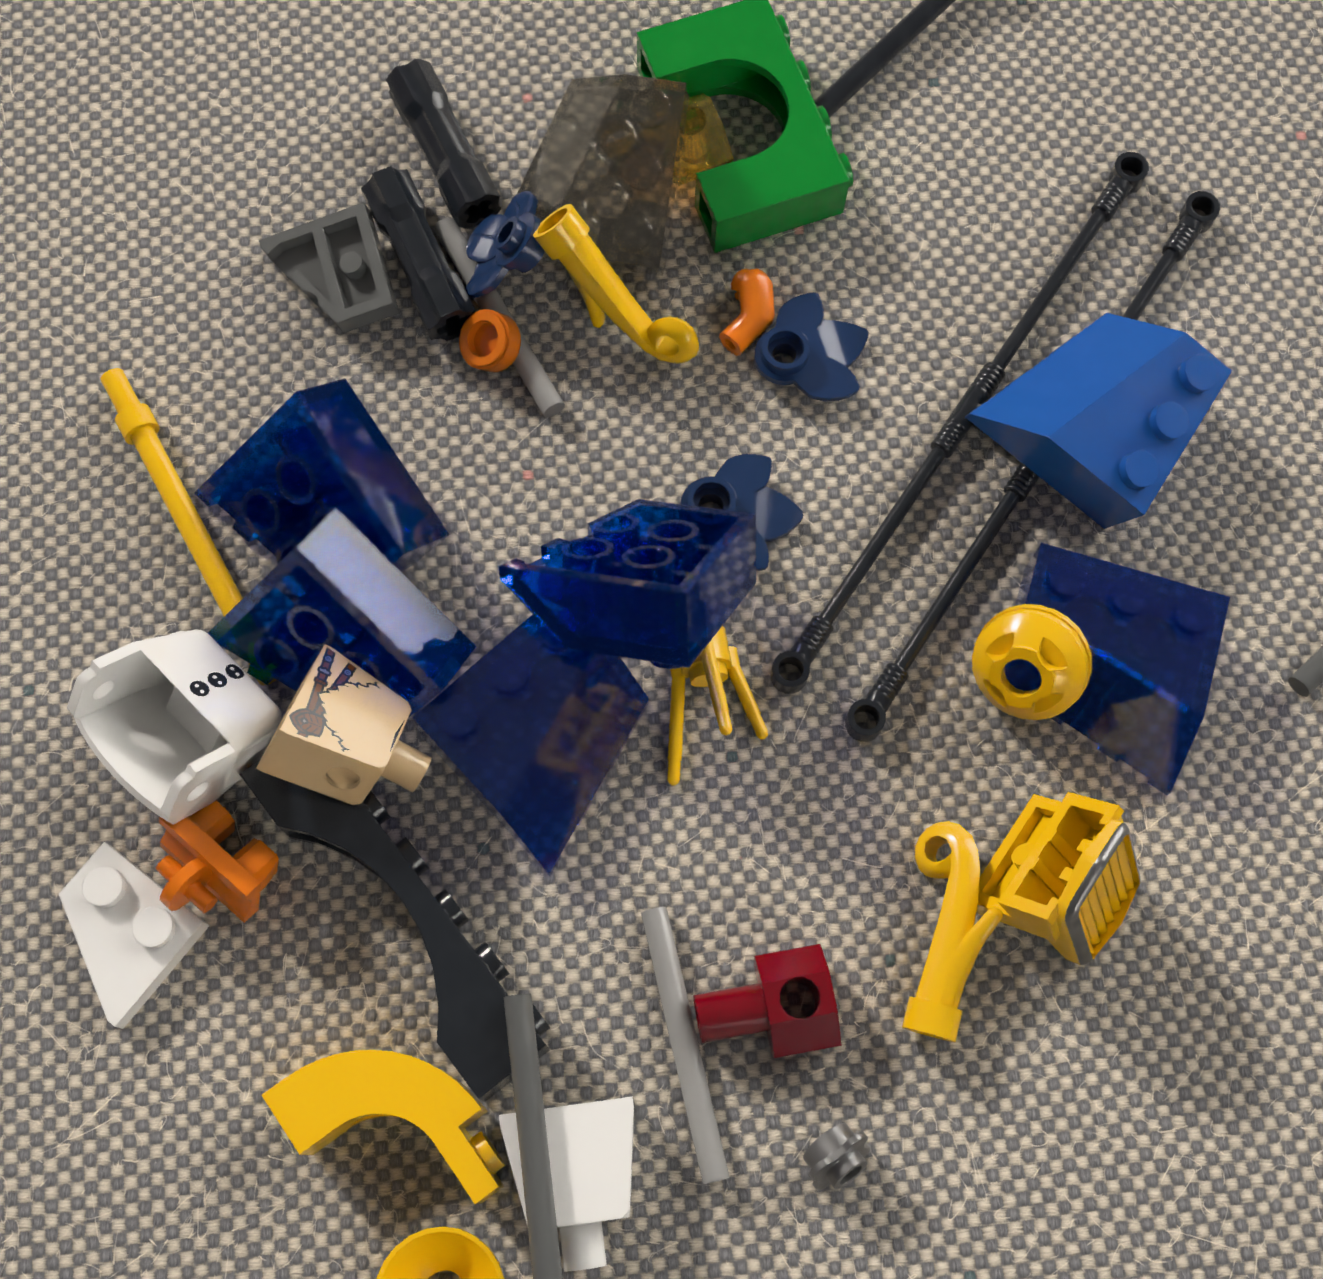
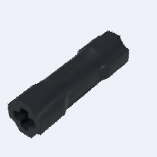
[386,59,502,229]
[361,166,476,341]

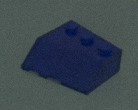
[498,499,756,669]
[412,590,649,876]

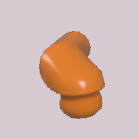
[719,268,775,356]

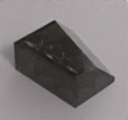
[517,74,689,276]

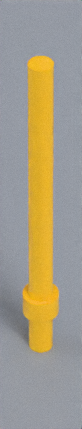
[100,368,283,686]

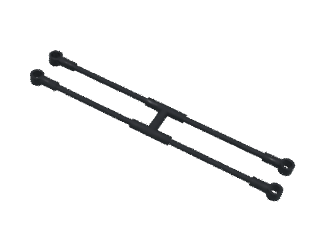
[770,152,1220,742]

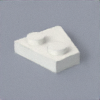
[59,842,210,1029]

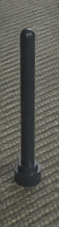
[814,0,956,118]

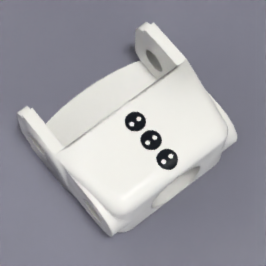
[67,629,282,825]

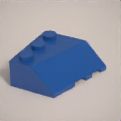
[965,313,1232,529]

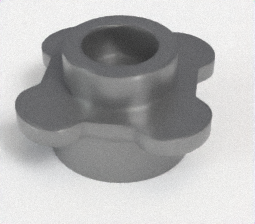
[803,1123,871,1191]

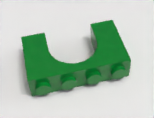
[637,0,853,253]

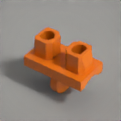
[156,800,279,923]

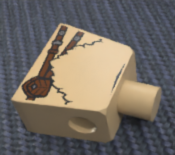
[256,644,432,805]

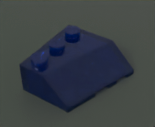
[194,378,450,616]
[207,507,477,717]
[1005,542,1230,795]

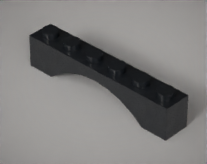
[239,759,550,1102]

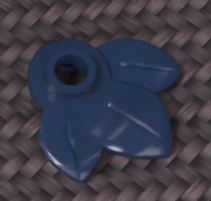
[466,191,545,298]
[754,292,869,401]
[680,454,804,572]

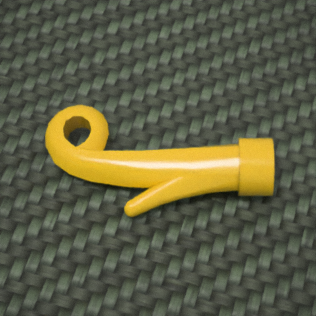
[533,204,699,364]
[902,821,1003,1043]

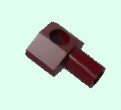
[693,944,842,1058]

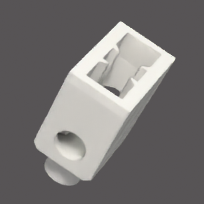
[499,1096,634,1272]

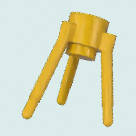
[667,623,768,786]

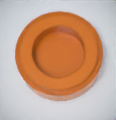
[459,309,521,373]

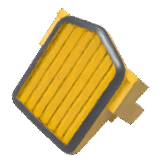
[977,792,1141,965]

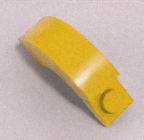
[261,1050,505,1204]

